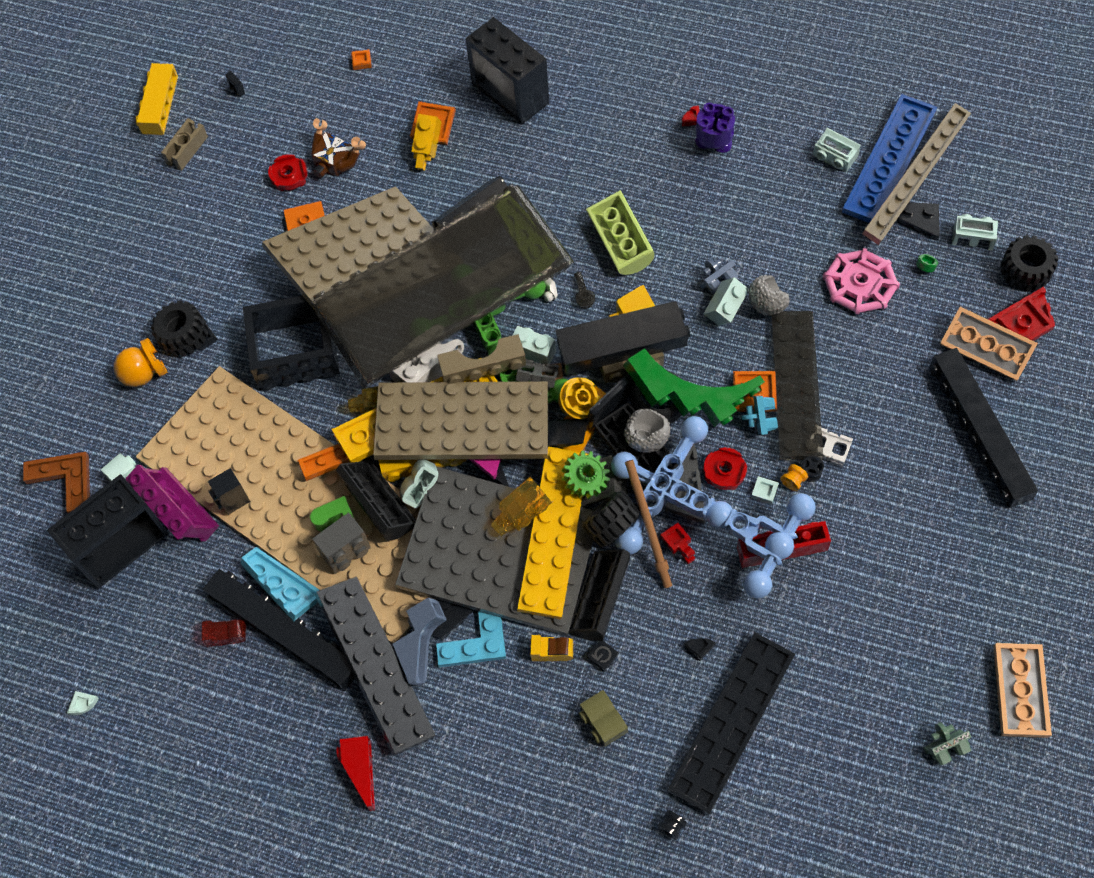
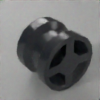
[801,456,824,482]
[657,810,687,840]

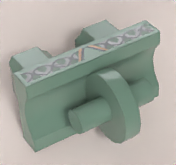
[923,722,971,765]

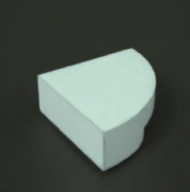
[67,691,99,715]

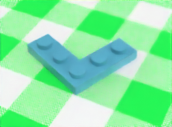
[436,611,506,668]

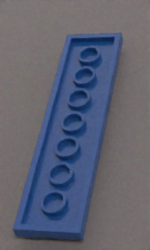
[842,94,937,223]

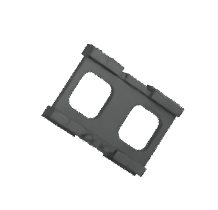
[516,359,559,388]

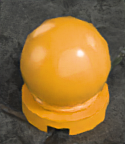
[114,338,168,387]

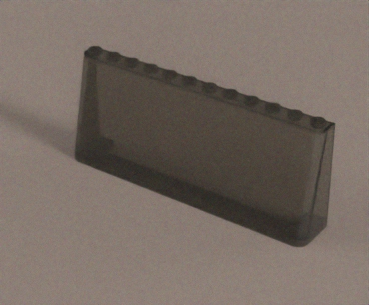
[311,184,574,389]

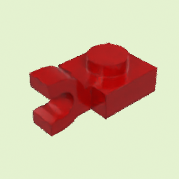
[660,523,695,564]

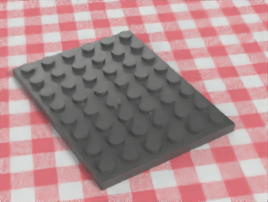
[395,466,593,636]

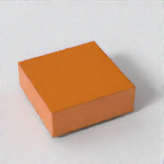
[351,49,372,70]

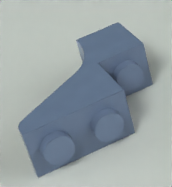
[393,597,447,686]

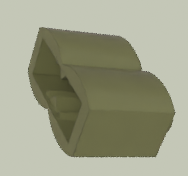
[578,690,628,747]

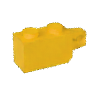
[411,114,442,171]

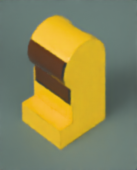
[531,635,573,661]

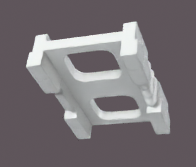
[805,426,853,467]

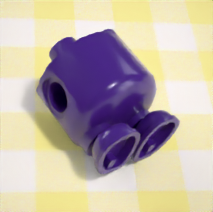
[695,103,735,153]

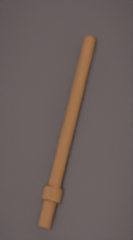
[625,460,672,588]

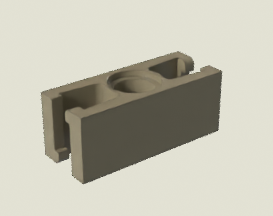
[161,119,208,171]

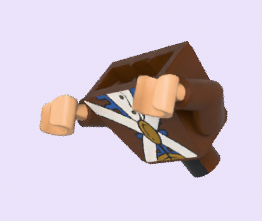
[311,118,366,178]

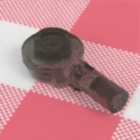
[574,272,595,309]

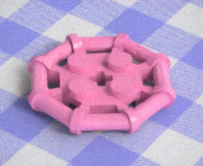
[823,248,900,315]

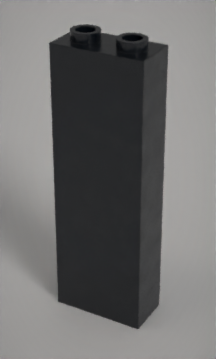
[555,301,690,375]

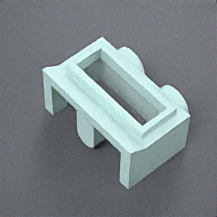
[813,128,861,172]
[952,214,998,250]

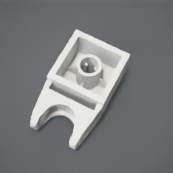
[385,325,464,383]

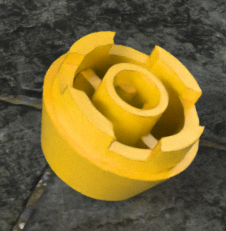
[558,378,600,419]

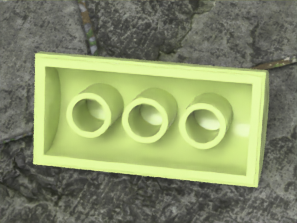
[586,190,655,275]

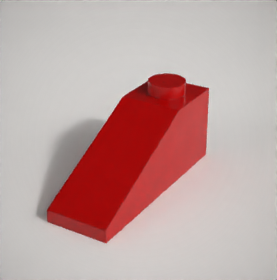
[337,736,375,811]

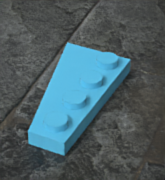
[241,547,320,621]

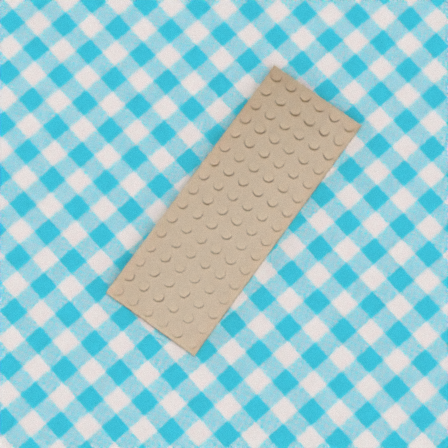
[136,366,435,645]

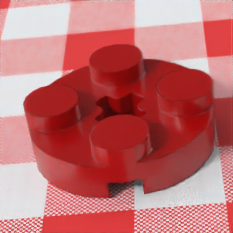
[268,154,308,191]
[703,447,747,490]

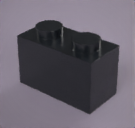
[208,468,251,515]

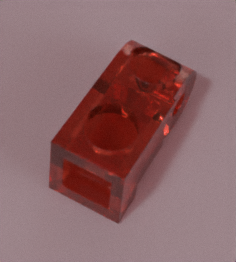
[202,620,246,647]

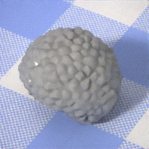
[748,275,790,316]
[624,409,671,453]

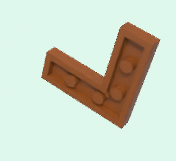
[23,452,90,513]

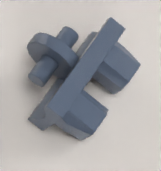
[700,259,738,295]

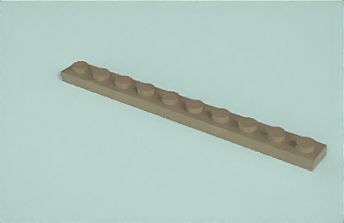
[862,103,971,245]

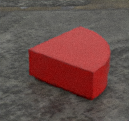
[682,105,700,126]

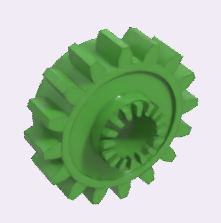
[562,450,610,499]

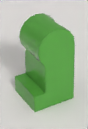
[310,496,354,532]

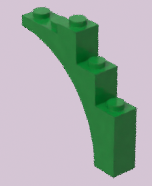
[623,348,765,427]

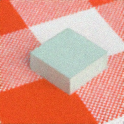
[751,476,779,505]

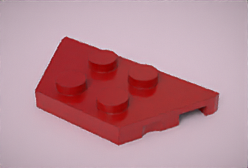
[988,287,1055,341]

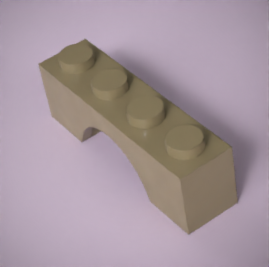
[437,334,526,384]

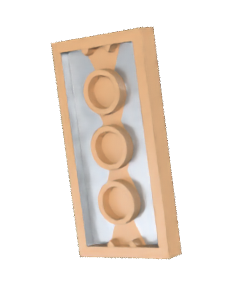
[940,307,1038,381]
[994,643,1052,738]

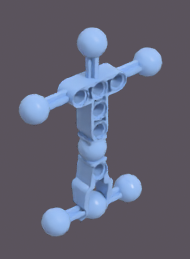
[611,416,816,599]

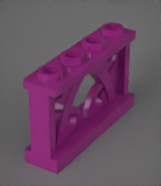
[126,465,219,541]

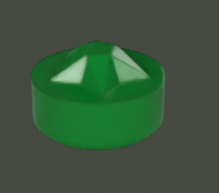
[916,254,938,272]

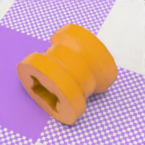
[780,464,808,491]

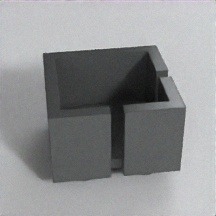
[312,512,371,574]

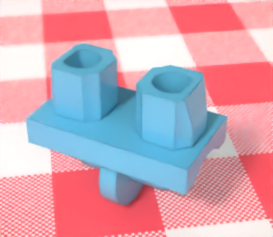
[741,395,778,435]

